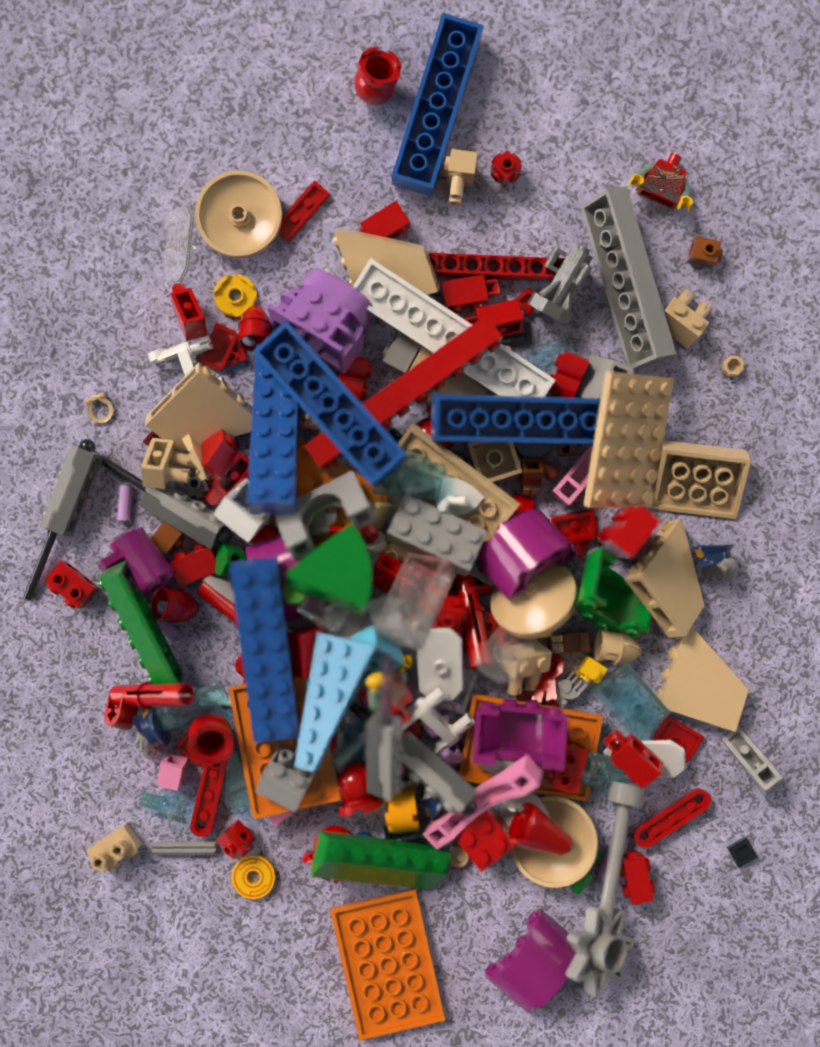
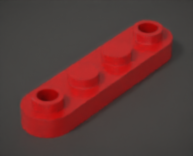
[190,760,228,837]
[633,788,711,848]

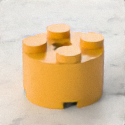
[383,785,420,834]

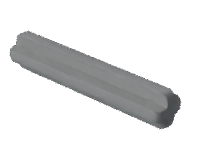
[152,841,217,855]

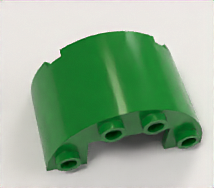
[576,548,652,638]

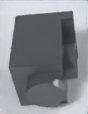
[183,468,210,501]

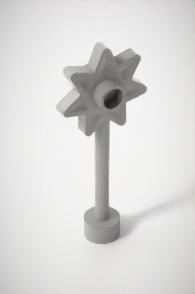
[566,780,646,998]

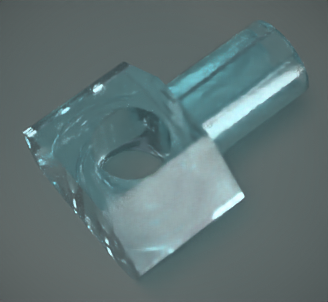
[582,752,630,788]
[139,789,188,822]

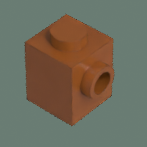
[687,236,723,268]
[151,521,185,554]

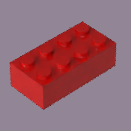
[596,504,661,558]

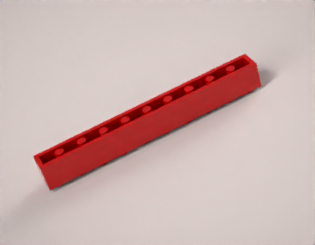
[304,315,502,470]

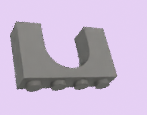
[274,470,377,561]

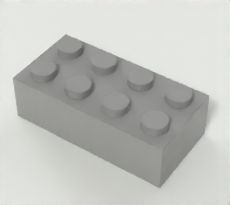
[385,494,487,577]

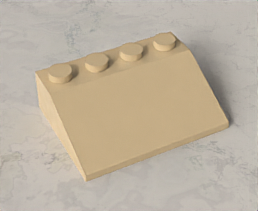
[651,440,751,519]

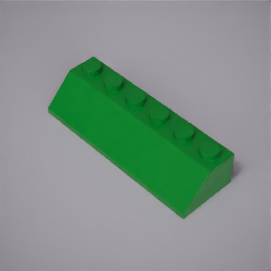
[98,561,184,684]
[310,831,451,890]

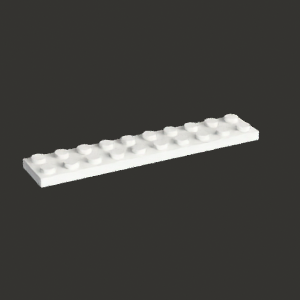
[353,258,555,397]

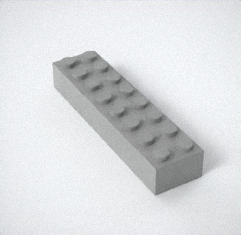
[580,186,676,369]

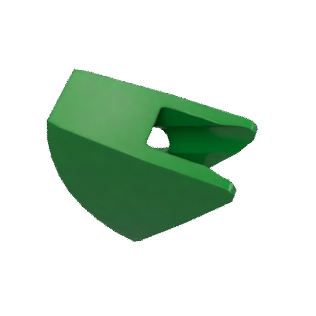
[286,523,372,615]

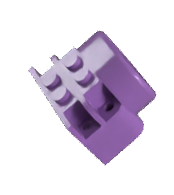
[267,269,374,374]

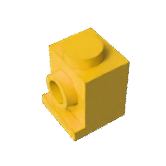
[574,655,608,685]

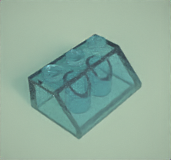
[590,662,671,740]

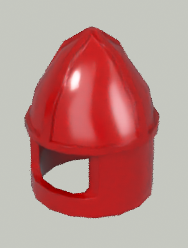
[238,306,273,352]
[151,587,199,623]

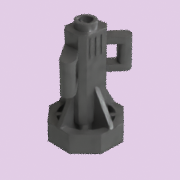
[528,244,593,325]

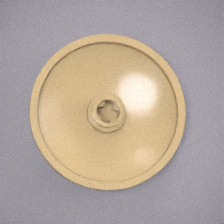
[195,170,282,258]
[491,562,578,638]
[510,796,598,888]

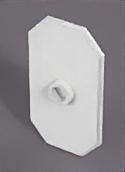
[417,628,464,701]
[603,740,686,779]

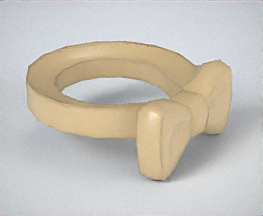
[84,392,114,423]

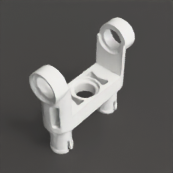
[148,336,224,381]
[393,686,476,759]

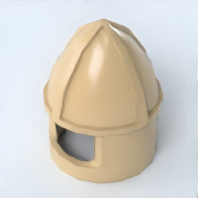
[594,630,642,665]

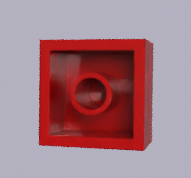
[455,807,515,872]

